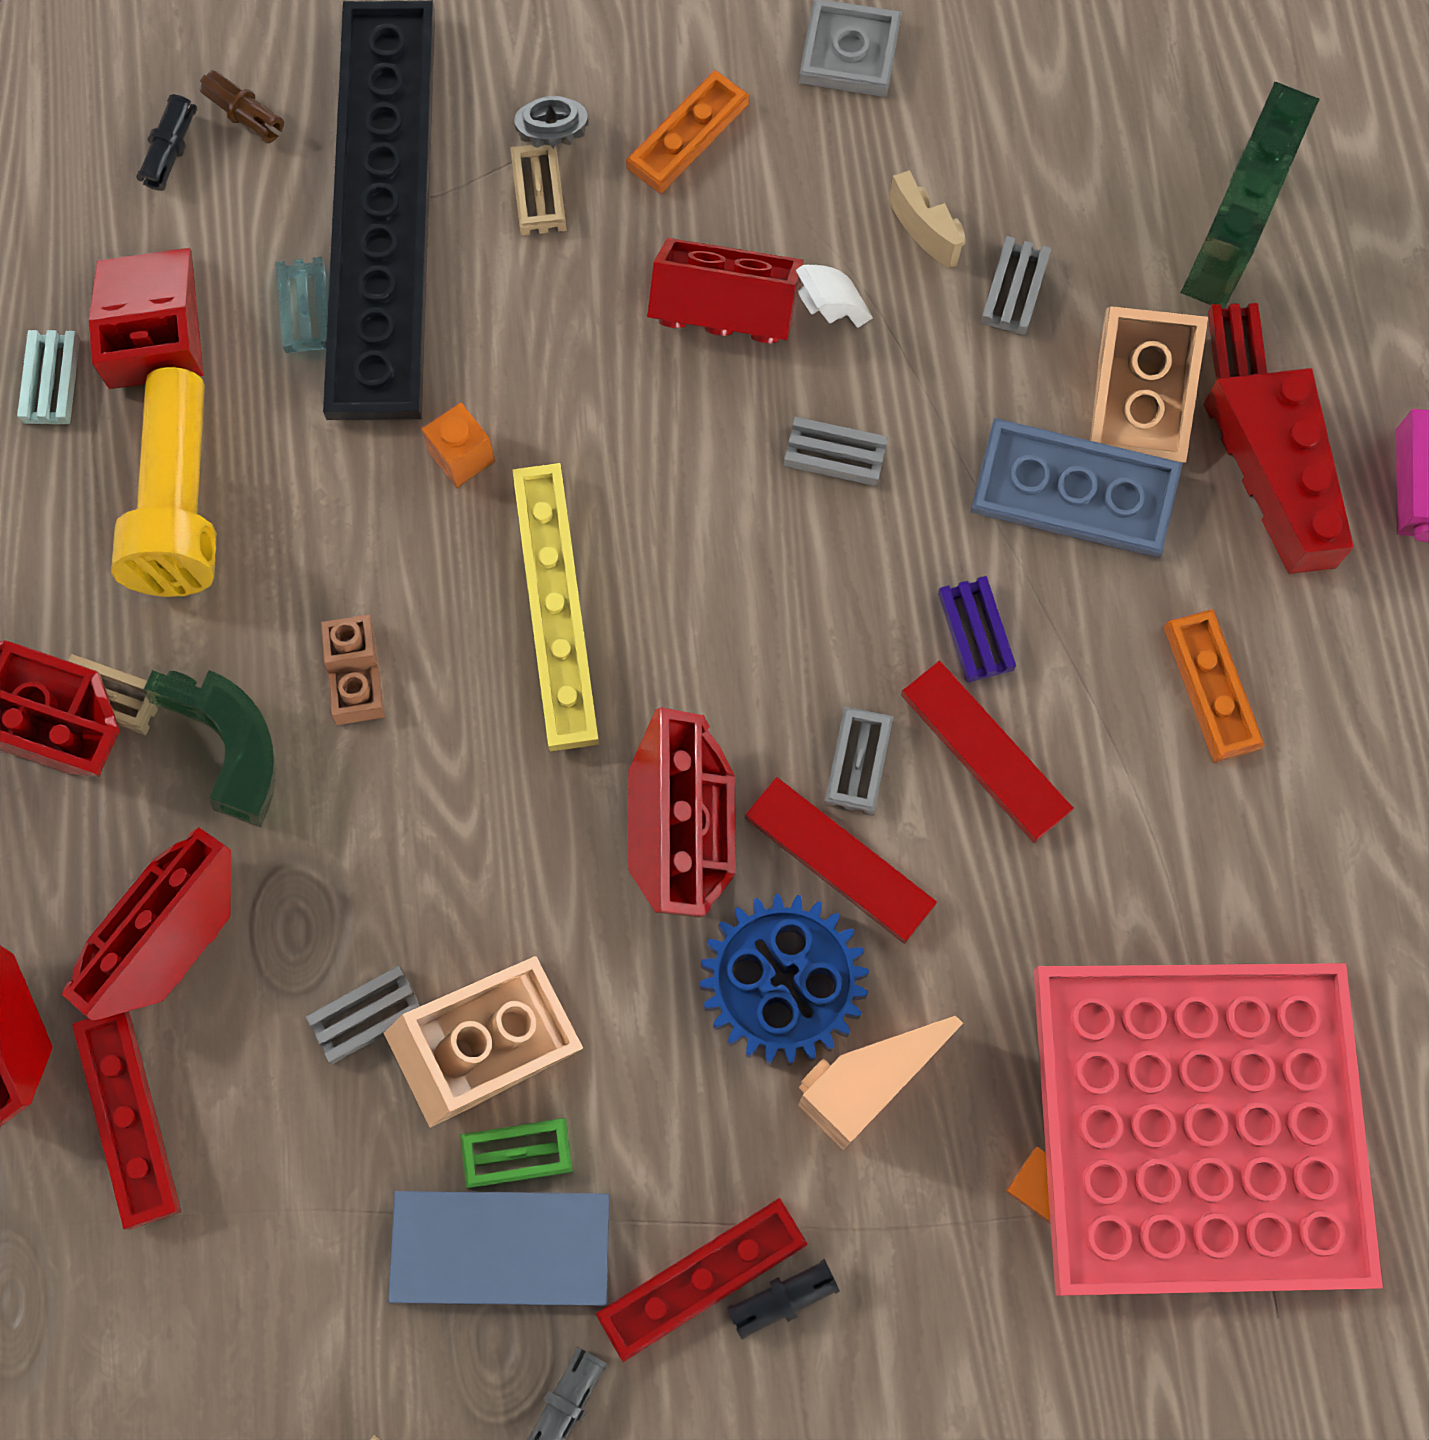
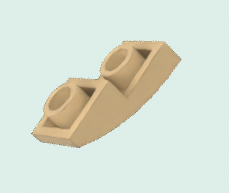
[889,170,965,269]

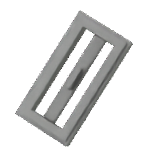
[981,236,1051,336]
[784,417,888,486]
[824,706,894,815]
[306,966,421,1065]

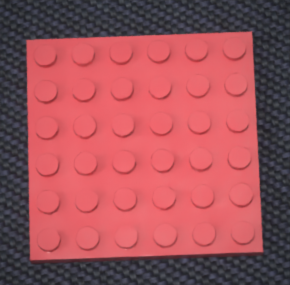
[1033,963,1383,1296]

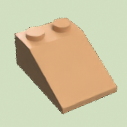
[1090,306,1208,463]
[384,956,583,1128]
[798,1016,963,1150]

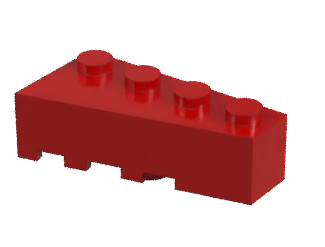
[1203,368,1354,574]

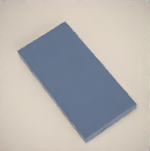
[970,418,1183,558]
[388,1191,610,1305]

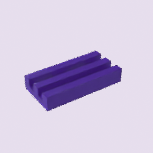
[938,576,1016,683]

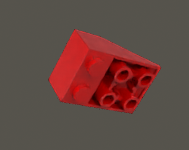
[89,248,204,389]

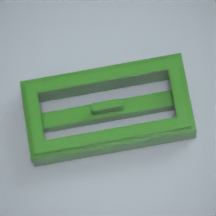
[460,1118,574,1189]

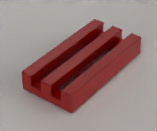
[1208,303,1267,380]

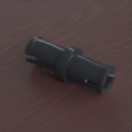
[136,94,197,191]
[727,1259,840,1340]

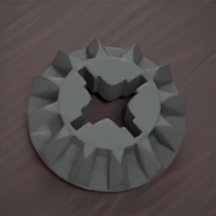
[514,96,589,149]

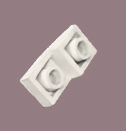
[796,265,873,328]

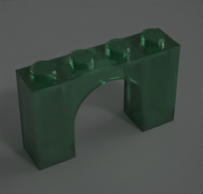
[1180,81,1320,308]

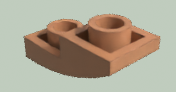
[321,614,385,726]

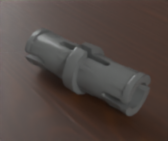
[527,1346,608,1440]

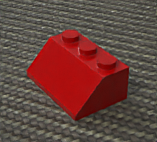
[647,237,804,344]

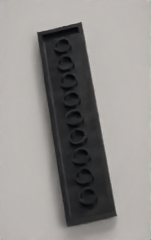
[323,0,435,420]

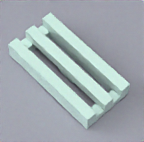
[17,330,80,424]

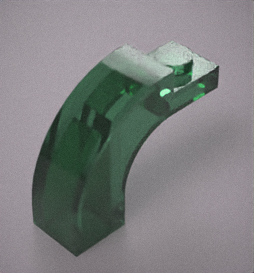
[144,670,276,828]

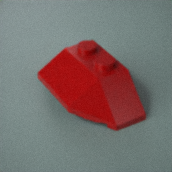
[0,640,120,777]
[628,707,736,918]
[61,827,231,1021]
[0,945,53,1127]

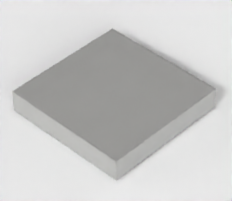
[799,0,902,97]

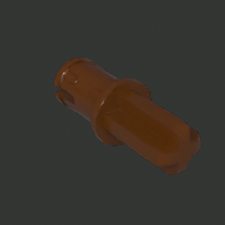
[199,70,284,143]

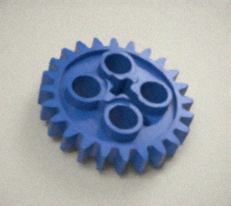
[699,894,869,1066]

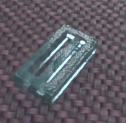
[275,257,328,353]

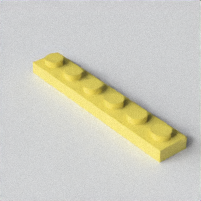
[512,463,599,752]

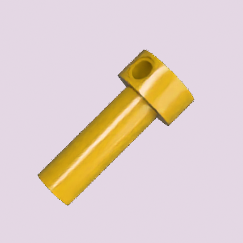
[111,367,217,597]

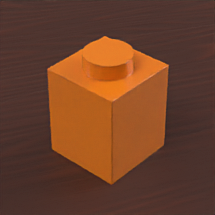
[421,402,496,488]

